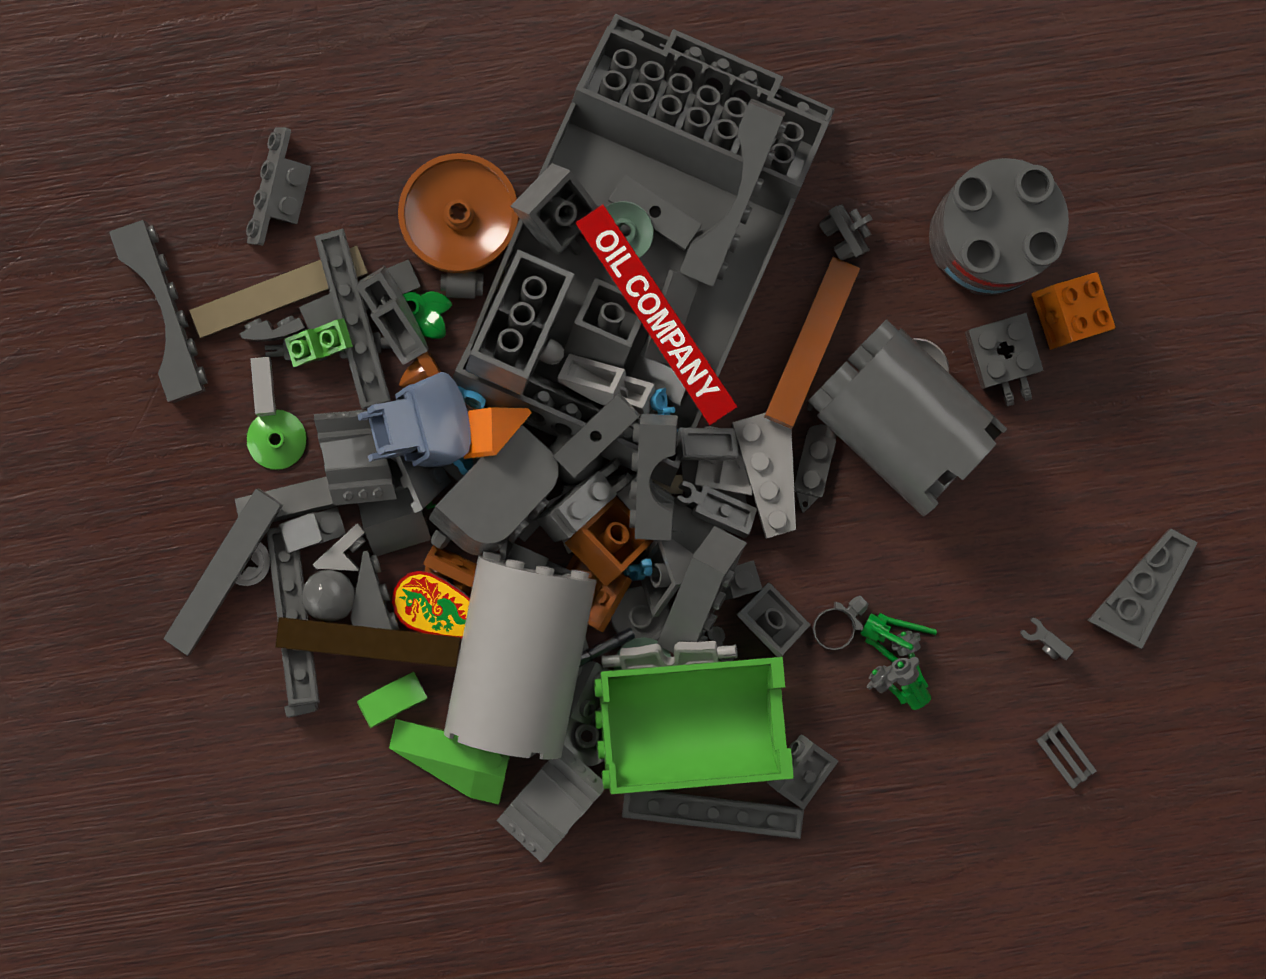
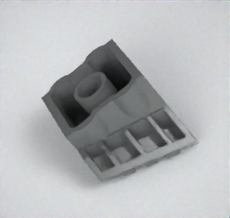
[314,410,397,505]
[496,745,605,862]

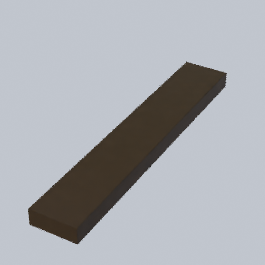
[275,617,460,668]

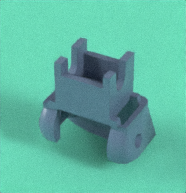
[357,372,471,467]

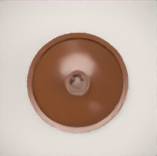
[398,153,519,273]

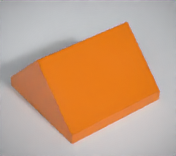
[463,407,532,459]

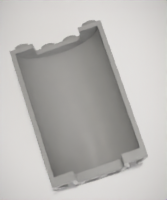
[444,551,596,759]

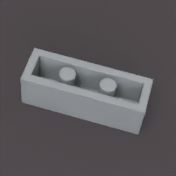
[250,357,276,417]

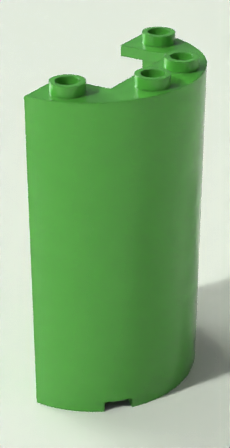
[594,657,794,794]

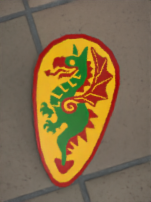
[392,571,470,639]

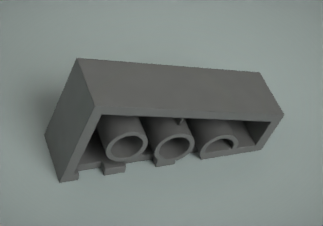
[657,526,747,654]

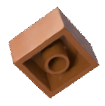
[564,496,654,587]

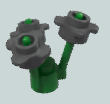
[867,631,931,710]

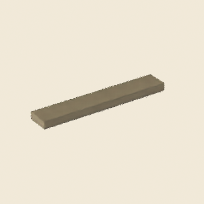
[189,246,368,339]

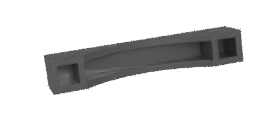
[679,99,788,286]
[109,220,208,403]

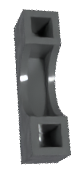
[629,414,678,541]

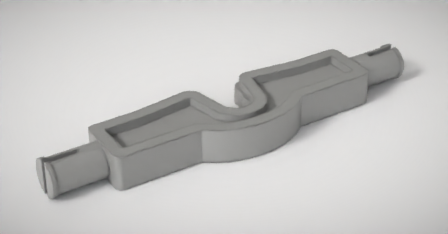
[602,641,738,670]

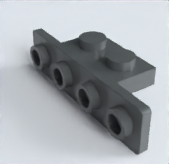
[246,127,311,246]

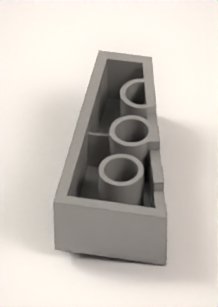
[732,413,796,538]

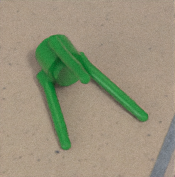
[861,613,937,663]

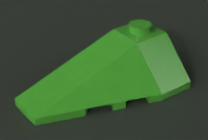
[389,719,510,804]

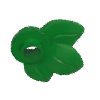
[403,291,452,339]

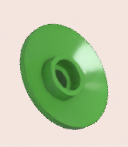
[247,410,307,470]

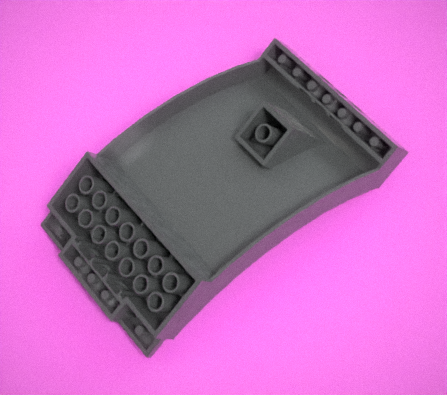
[453,13,835,486]

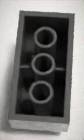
[466,250,574,395]
[429,425,558,556]

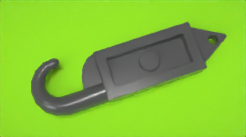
[794,403,837,513]

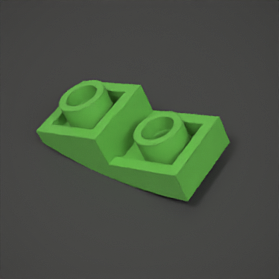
[285,319,353,367]
[357,672,427,729]

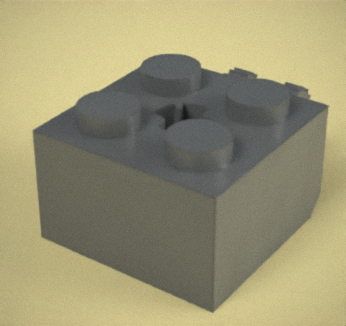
[510,163,598,256]
[965,313,1044,407]

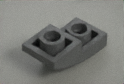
[240,316,307,342]

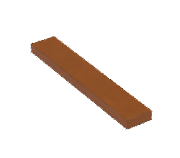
[764,257,860,429]

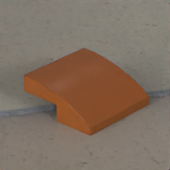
[566,554,633,632]

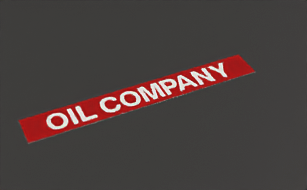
[575,204,737,425]

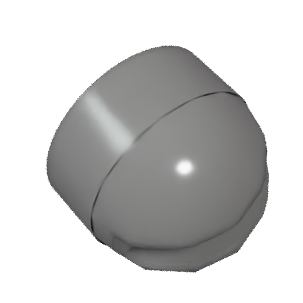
[539,338,564,365]

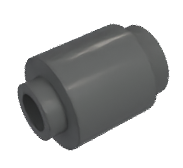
[441,271,484,299]

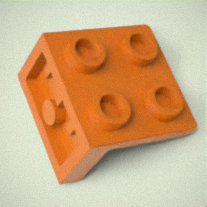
[1031,272,1115,350]

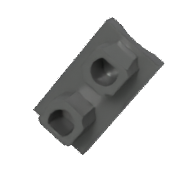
[819,204,873,261]

